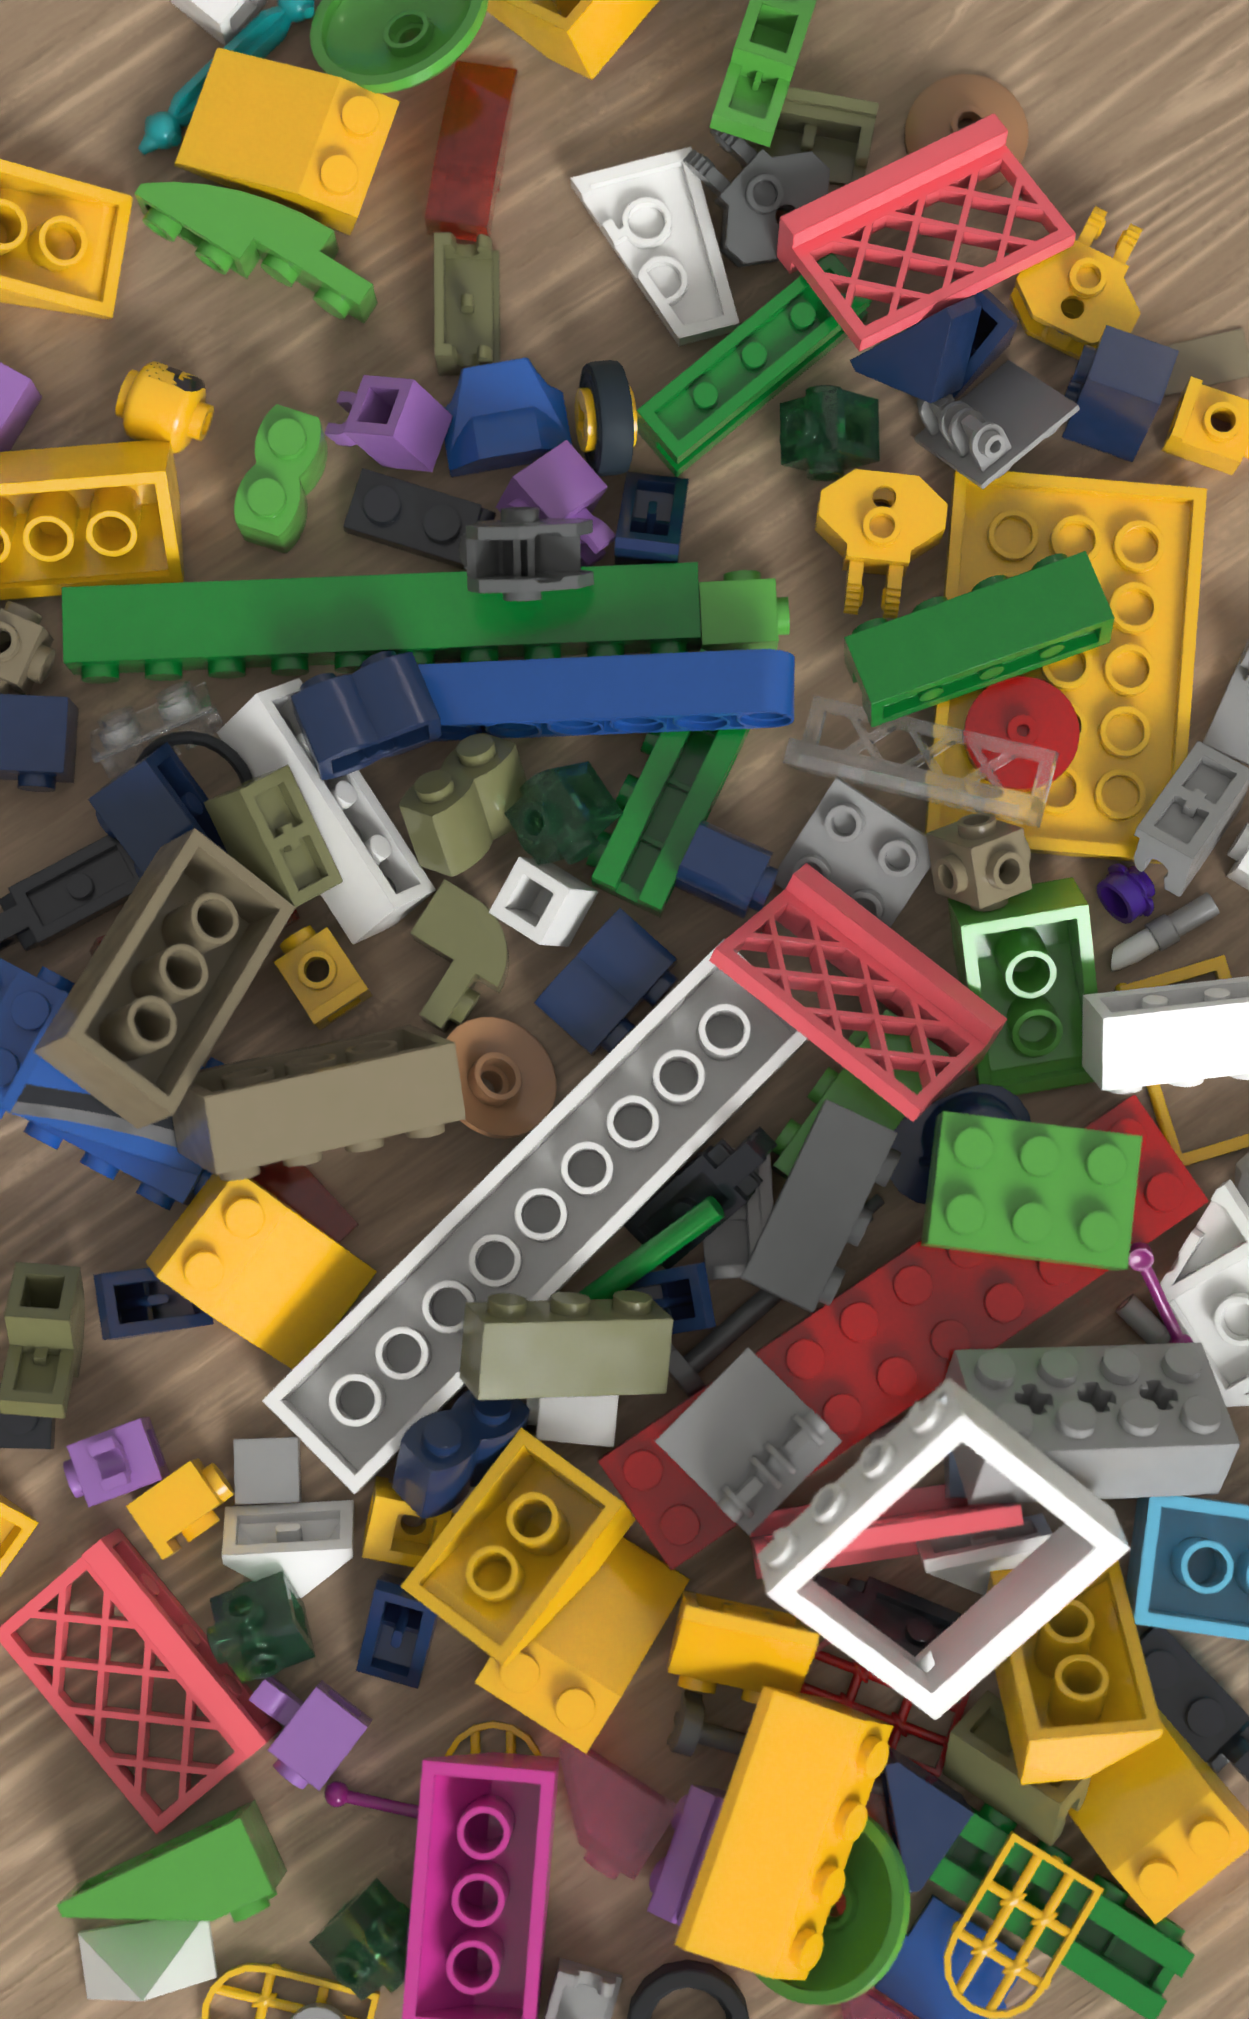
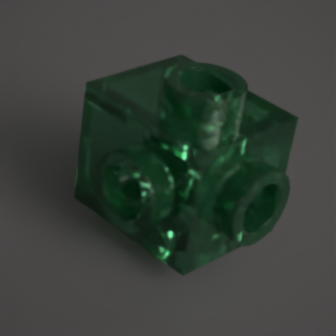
[780,385,880,481]
[504,761,623,866]
[206,1571,316,1684]
[309,1878,410,2001]

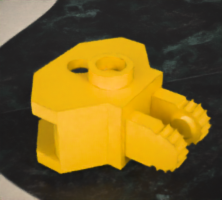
[1009,206,1143,360]
[815,469,948,619]

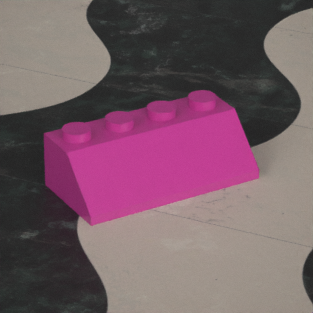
[402,1752,560,2019]

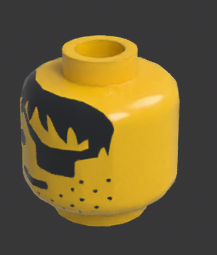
[115,361,214,454]

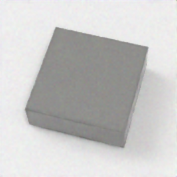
[233,1437,302,1505]

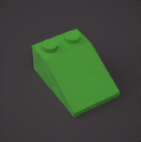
[948,877,1098,1095]
[56,1800,287,1923]

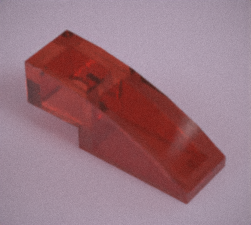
[425,60,518,242]

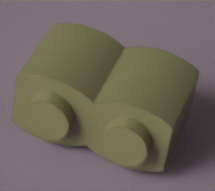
[399,733,534,877]

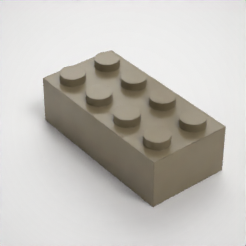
[33,828,295,1129]
[172,1025,466,1181]

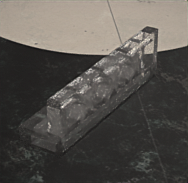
[783,695,1059,828]

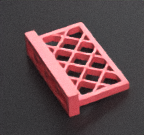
[776,113,1076,352]
[709,863,1008,1122]
[749,1483,1024,1579]
[0,1528,282,1835]

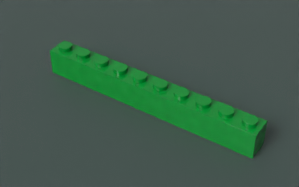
[62,562,701,684]

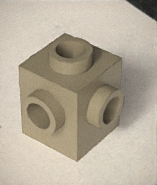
[0,601,56,695]
[926,813,1032,911]

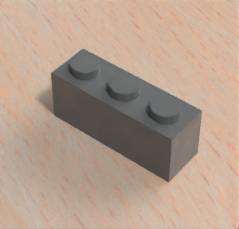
[739,1099,902,1312]

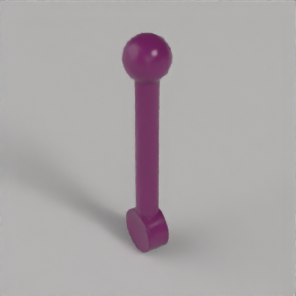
[1128,1242,1194,1344]
[324,1781,419,1819]

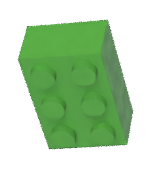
[921,1111,1142,1271]

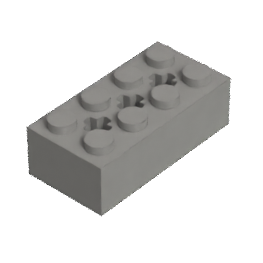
[944,1343,1240,1505]

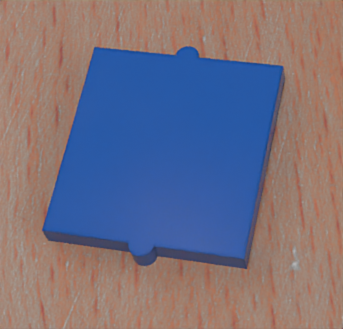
[874,1895,1029,2019]

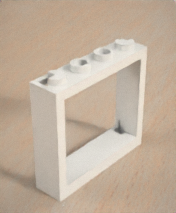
[757,1378,1130,1720]

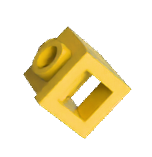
[1161,376,1249,475]
[274,925,373,1030]
[126,1458,235,1560]
[362,1476,456,1568]

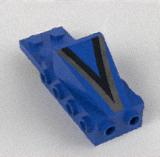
[0,958,224,1211]

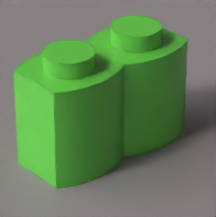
[234,404,328,554]

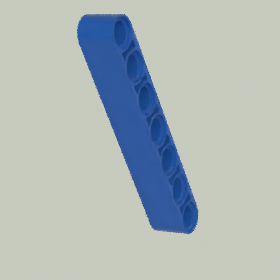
[417,649,795,741]

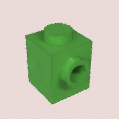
[699,570,790,651]

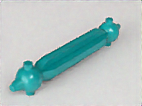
[138,0,315,155]

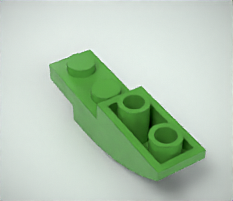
[709,0,817,147]
[134,182,378,323]

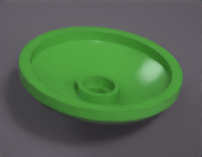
[310,0,488,93]
[753,1815,910,2005]

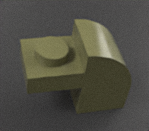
[410,879,509,1034]
[0,1262,85,1419]

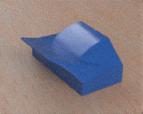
[444,358,572,477]

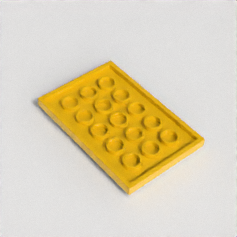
[924,470,1207,864]

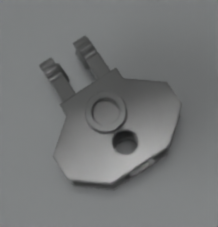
[683,128,830,268]
[458,507,594,601]

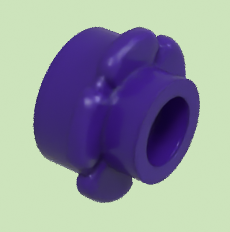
[1096,864,1155,924]

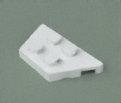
[1151,1179,1249,1407]

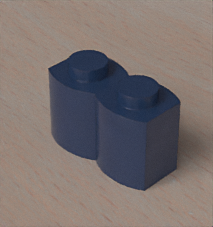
[291,651,442,780]
[675,820,779,919]
[534,908,678,1057]
[392,1390,530,1518]

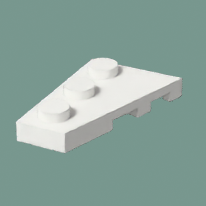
[570,147,740,346]

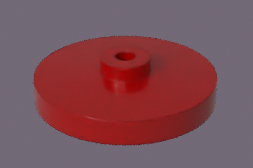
[963,676,1080,792]

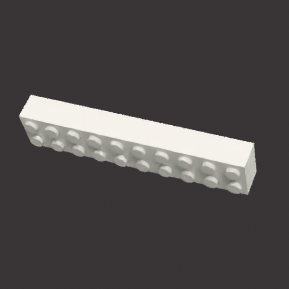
[262,938,809,1494]

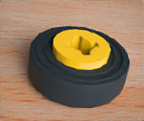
[575,360,638,476]

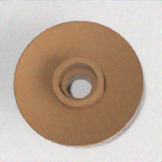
[904,74,1028,193]
[446,1017,557,1139]

